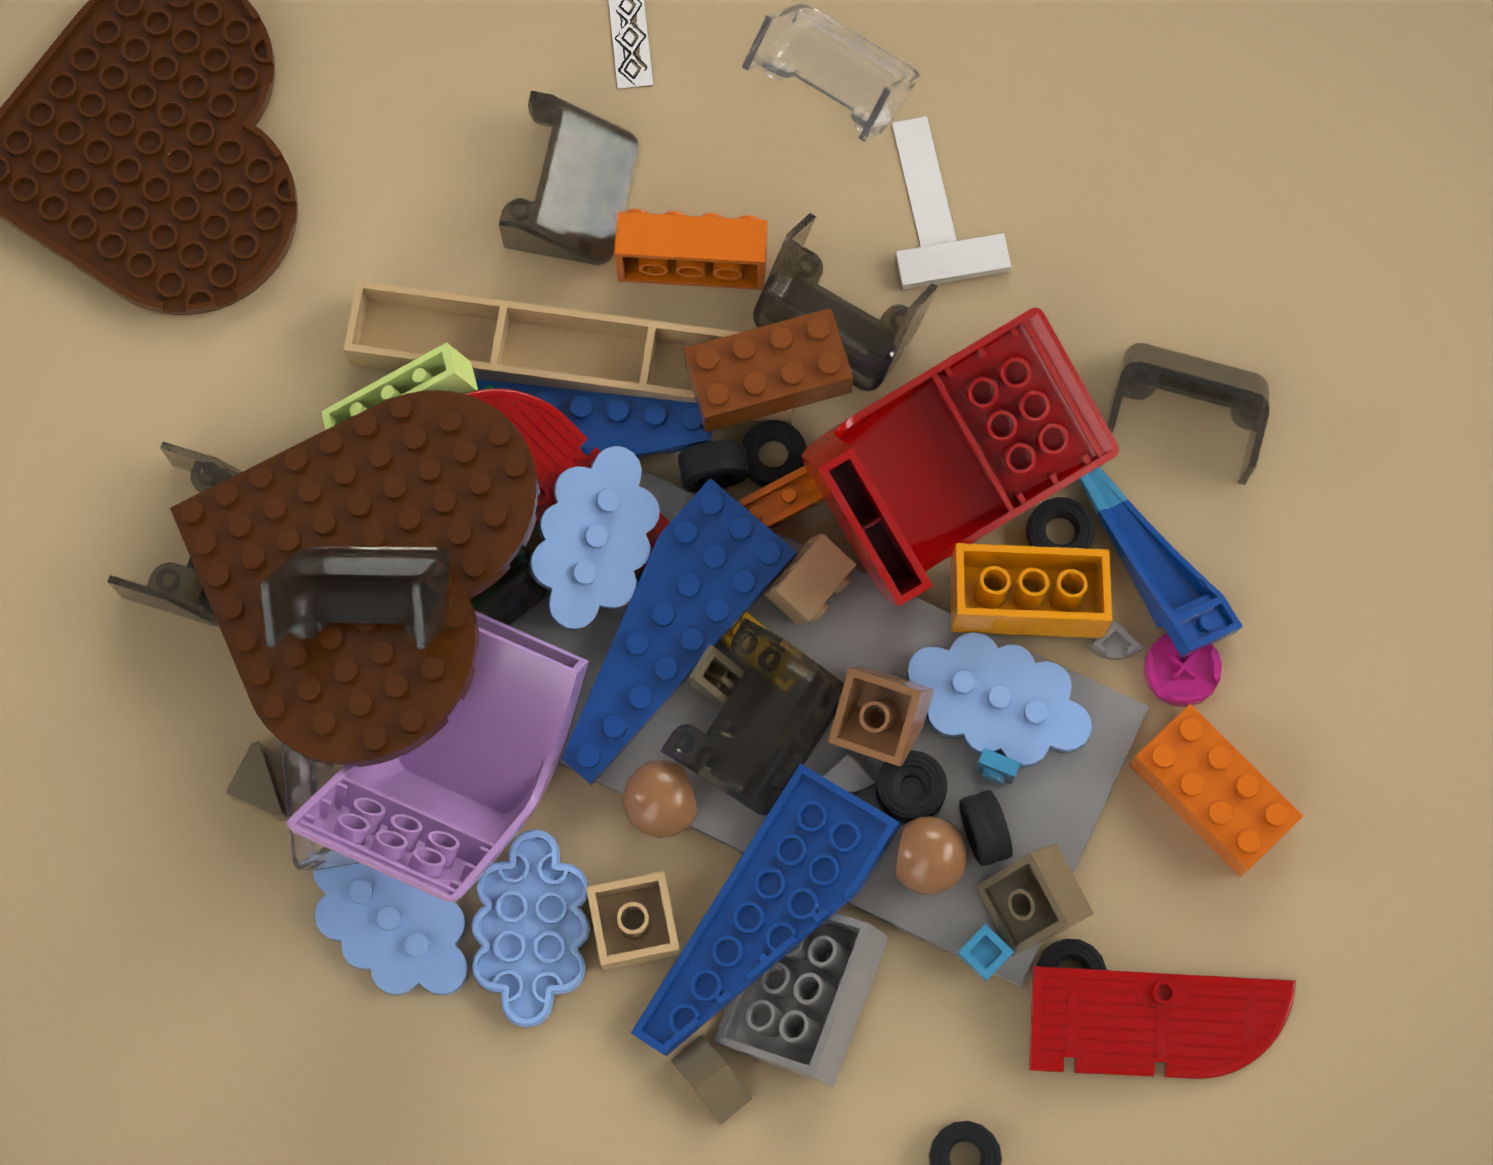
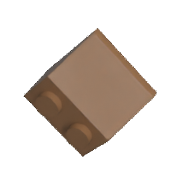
[828,666,934,767]

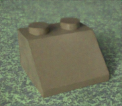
[975,843,1094,957]

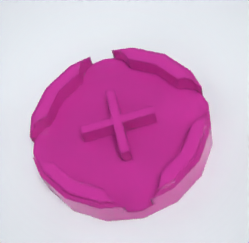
[1144,633,1222,707]

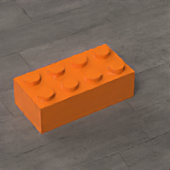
[614,209,768,290]
[1129,704,1303,877]

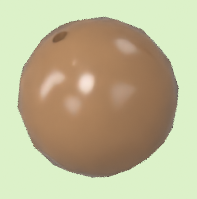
[622,760,697,838]
[896,816,968,895]

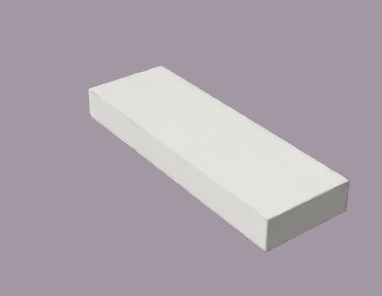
[895,233,1011,290]

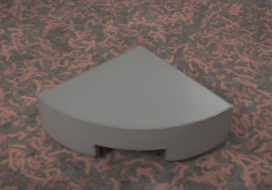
[1088,620,1143,660]
[823,753,875,793]

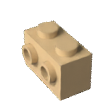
[763,533,856,625]

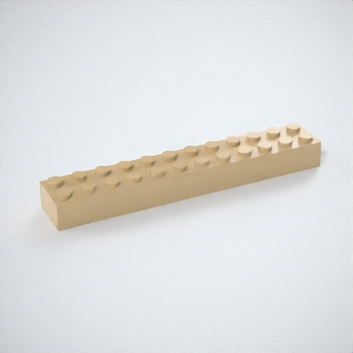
[343,280,794,425]

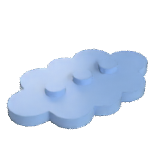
[529,446,660,630]
[907,632,1092,768]
[471,829,591,1028]
[313,848,469,996]

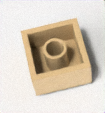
[586,871,680,971]

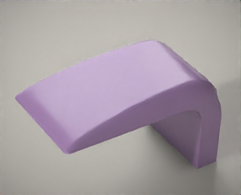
[287,611,589,902]

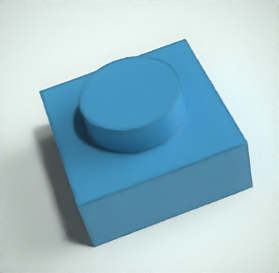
[975,748,1021,785]
[957,924,1014,982]

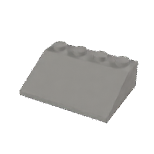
[713,913,889,1087]

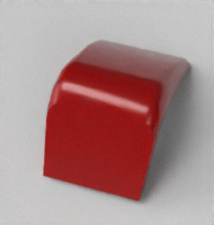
[801,308,1119,607]

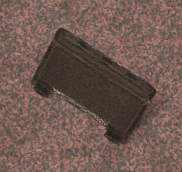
[499,91,638,265]

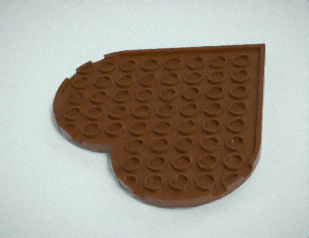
[0,0,298,315]
[170,390,540,767]

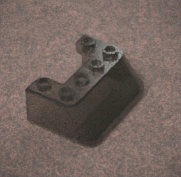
[661,618,844,815]

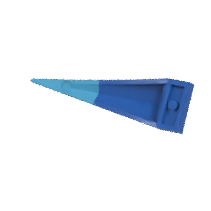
[1078,466,1243,657]

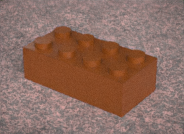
[684,308,853,433]

